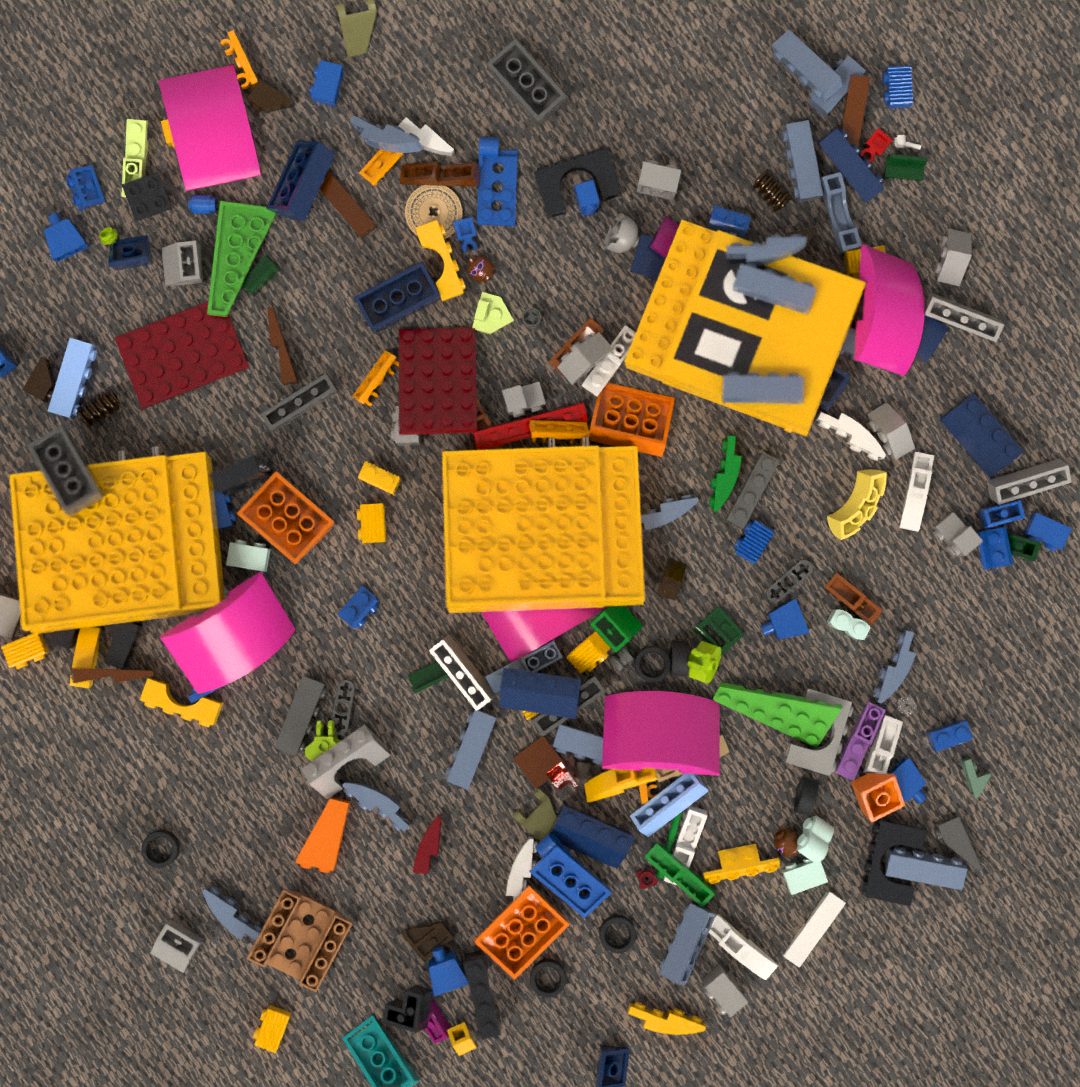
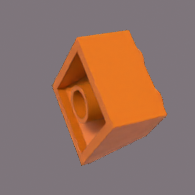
[851,773,905,823]

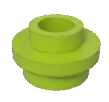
[99,227,118,245]

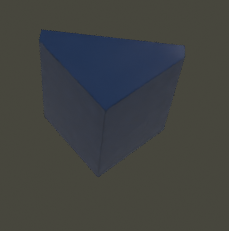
[108,235,153,271]
[595,1044,630,1087]

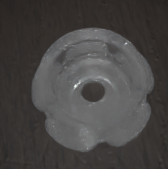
[898,696,917,715]

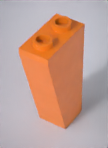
[296,797,350,873]

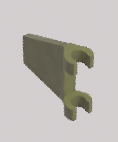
[336,0,377,57]
[512,787,556,841]

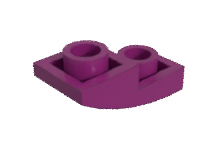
[649,216,679,258]

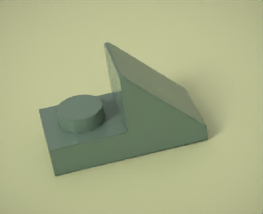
[960,758,991,798]

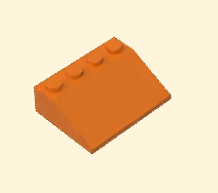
[589,383,675,457]
[237,471,334,565]
[474,886,570,980]

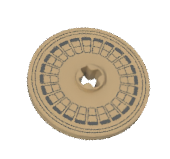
[405,185,462,239]

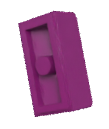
[425,999,451,1044]

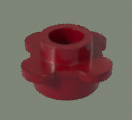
[636,867,658,889]

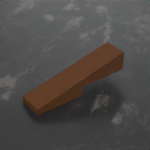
[841,74,870,148]
[400,162,481,187]
[319,170,376,239]
[267,307,299,385]
[70,667,154,684]

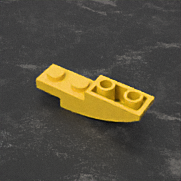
[584,768,658,803]
[627,1002,706,1035]

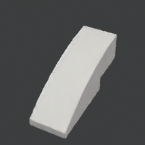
[398,117,455,156]
[863,715,903,774]

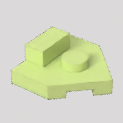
[472,292,514,334]

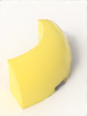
[827,469,887,540]

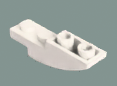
[582,325,636,396]
[816,412,886,461]
[899,452,934,532]
[506,836,537,901]
[709,914,778,980]

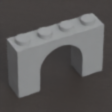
[783,687,854,776]
[301,725,391,799]

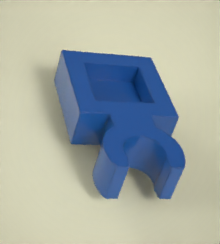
[452,217,477,253]

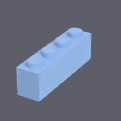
[48,338,97,419]
[630,773,709,837]

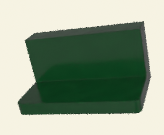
[884,154,927,182]
[242,256,280,297]
[408,661,449,694]

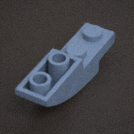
[350,116,423,153]
[726,235,806,266]
[641,494,698,530]
[873,630,916,703]
[485,641,563,694]
[342,781,410,832]
[203,886,263,940]

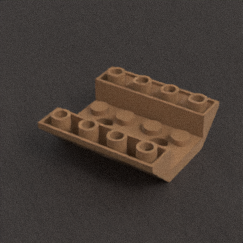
[247,889,353,992]

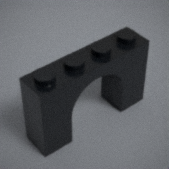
[534,148,621,219]
[209,455,274,496]
[50,621,142,669]
[860,819,926,906]
[463,950,502,1040]

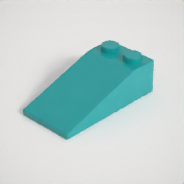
[342,1015,420,1087]

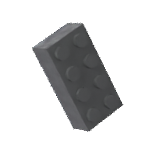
[487,38,567,127]
[27,426,105,516]

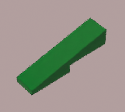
[644,842,716,908]

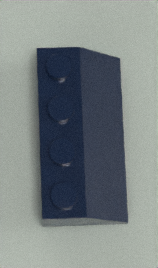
[266,141,335,221]
[940,393,1024,478]
[499,668,582,719]
[549,802,635,869]

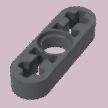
[766,560,813,602]
[332,679,355,735]

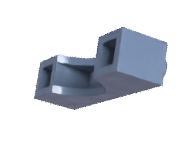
[821,172,862,255]

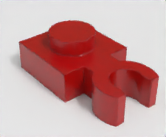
[859,128,893,163]

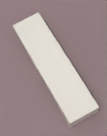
[664,805,708,886]
[783,892,846,967]

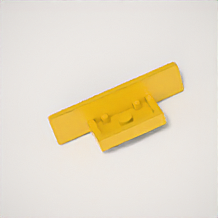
[703,844,780,884]

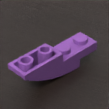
[835,702,886,781]

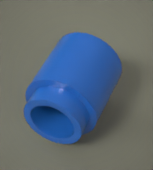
[188,194,217,214]

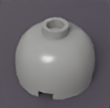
[604,213,639,253]

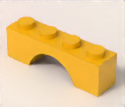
[415,220,466,302]
[140,678,223,727]

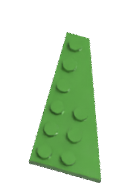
[207,201,276,317]
[712,682,843,748]

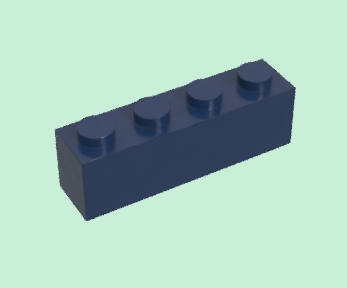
[817,127,884,203]

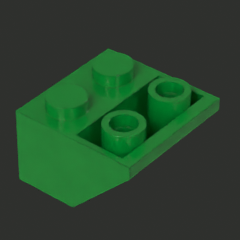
[589,606,643,653]

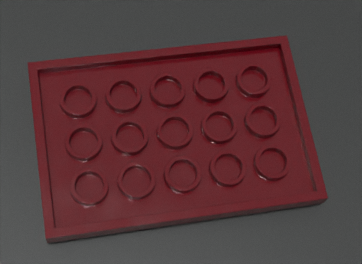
[115,301,250,409]
[399,327,477,435]

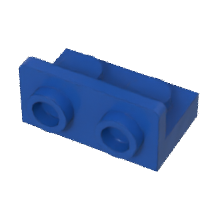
[66,165,105,211]
[977,527,1014,570]
[337,585,380,630]

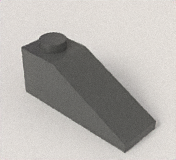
[934,815,982,871]

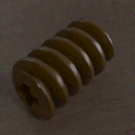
[752,169,794,212]
[77,387,121,427]

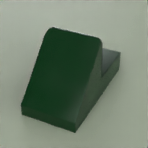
[1007,533,1042,561]

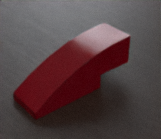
[413,814,442,874]

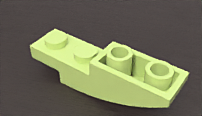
[121,119,149,197]

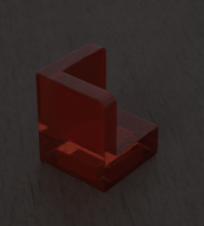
[546,762,579,790]

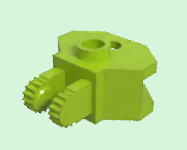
[687,641,721,684]
[305,720,341,761]

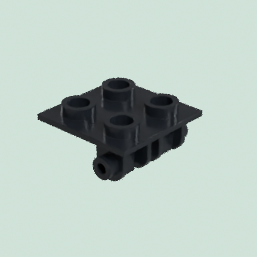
[122,172,172,221]

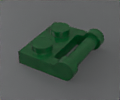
[693,606,745,656]

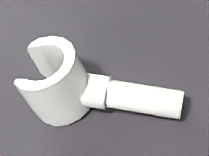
[894,135,921,150]

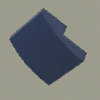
[630,234,666,281]
[916,314,949,362]

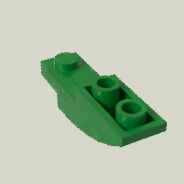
[709,435,742,512]

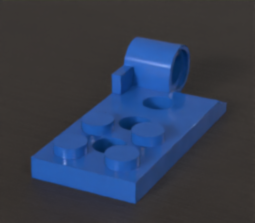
[477,137,518,226]
[529,833,612,918]

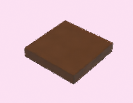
[513,736,566,789]

